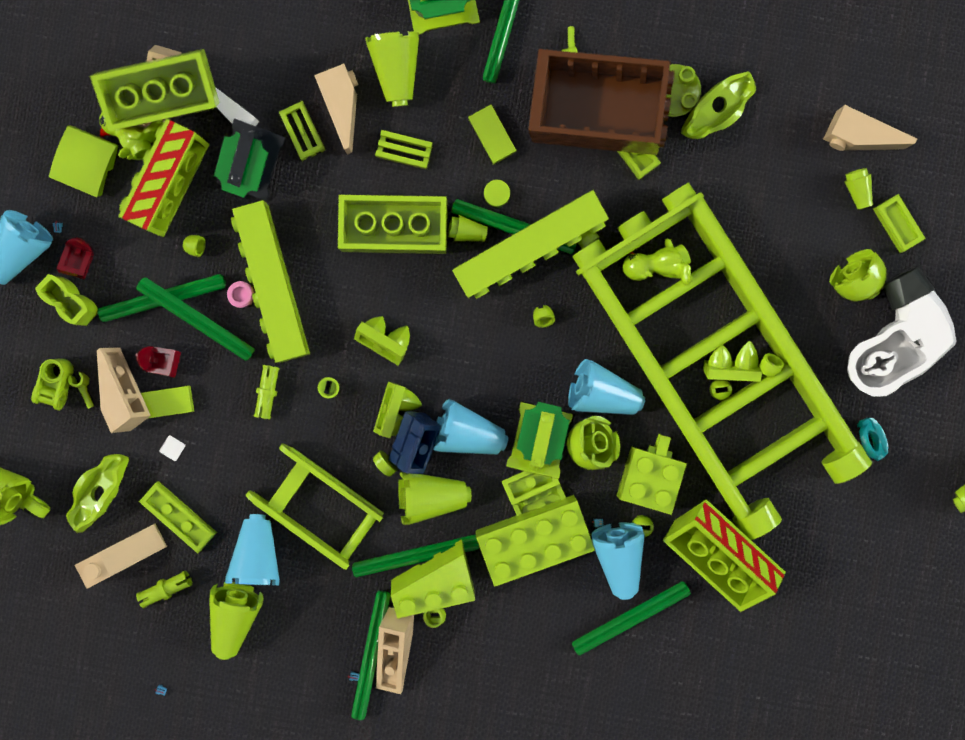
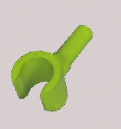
[561,26,577,52]
[68,372,94,409]

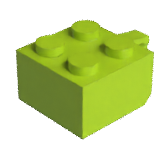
[616,434,687,515]

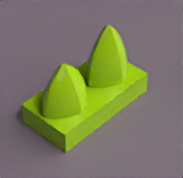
[354,316,410,366]
[703,341,762,382]
[373,382,422,438]

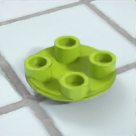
[666,64,701,117]

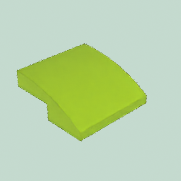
[49,125,119,197]
[501,471,566,516]

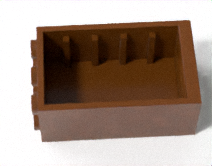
[528,49,675,155]

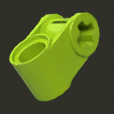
[31,358,74,411]

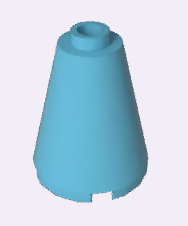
[0,210,53,285]
[568,359,645,415]
[433,399,508,455]
[225,514,280,585]
[591,522,645,600]

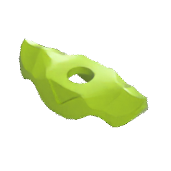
[681,71,756,139]
[66,454,129,533]

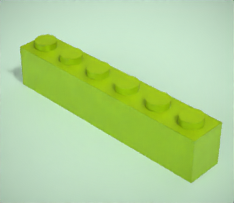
[452,190,609,299]
[231,200,310,363]

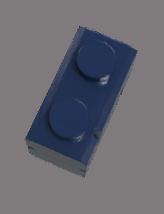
[388,411,441,474]

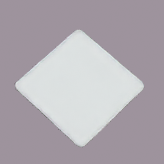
[160,435,185,461]

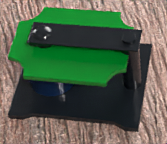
[214,118,286,201]

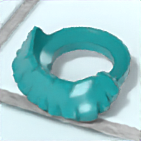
[857,418,888,461]

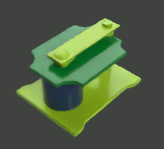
[408,0,480,35]
[506,402,573,479]

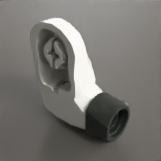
[847,267,956,396]

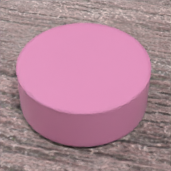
[227,281,255,308]

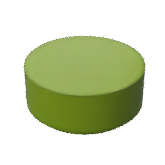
[484,180,510,207]
[373,451,398,477]
[22,495,50,518]

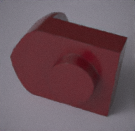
[57,238,94,280]
[136,346,181,378]

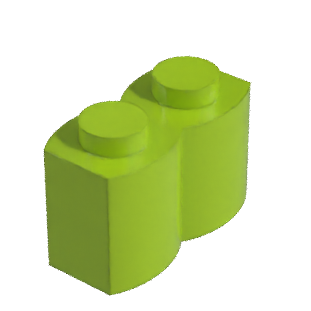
[35,274,98,326]

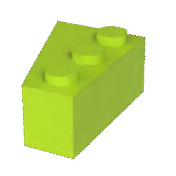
[391,539,475,619]

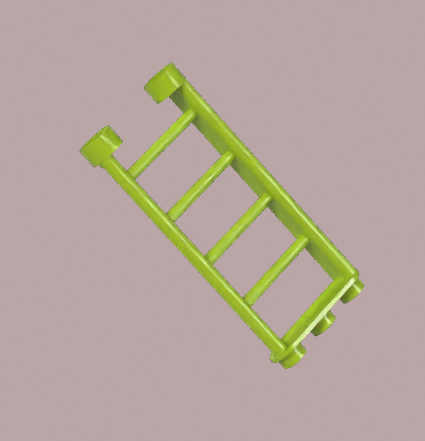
[572,183,872,540]

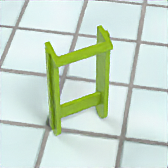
[246,443,384,570]

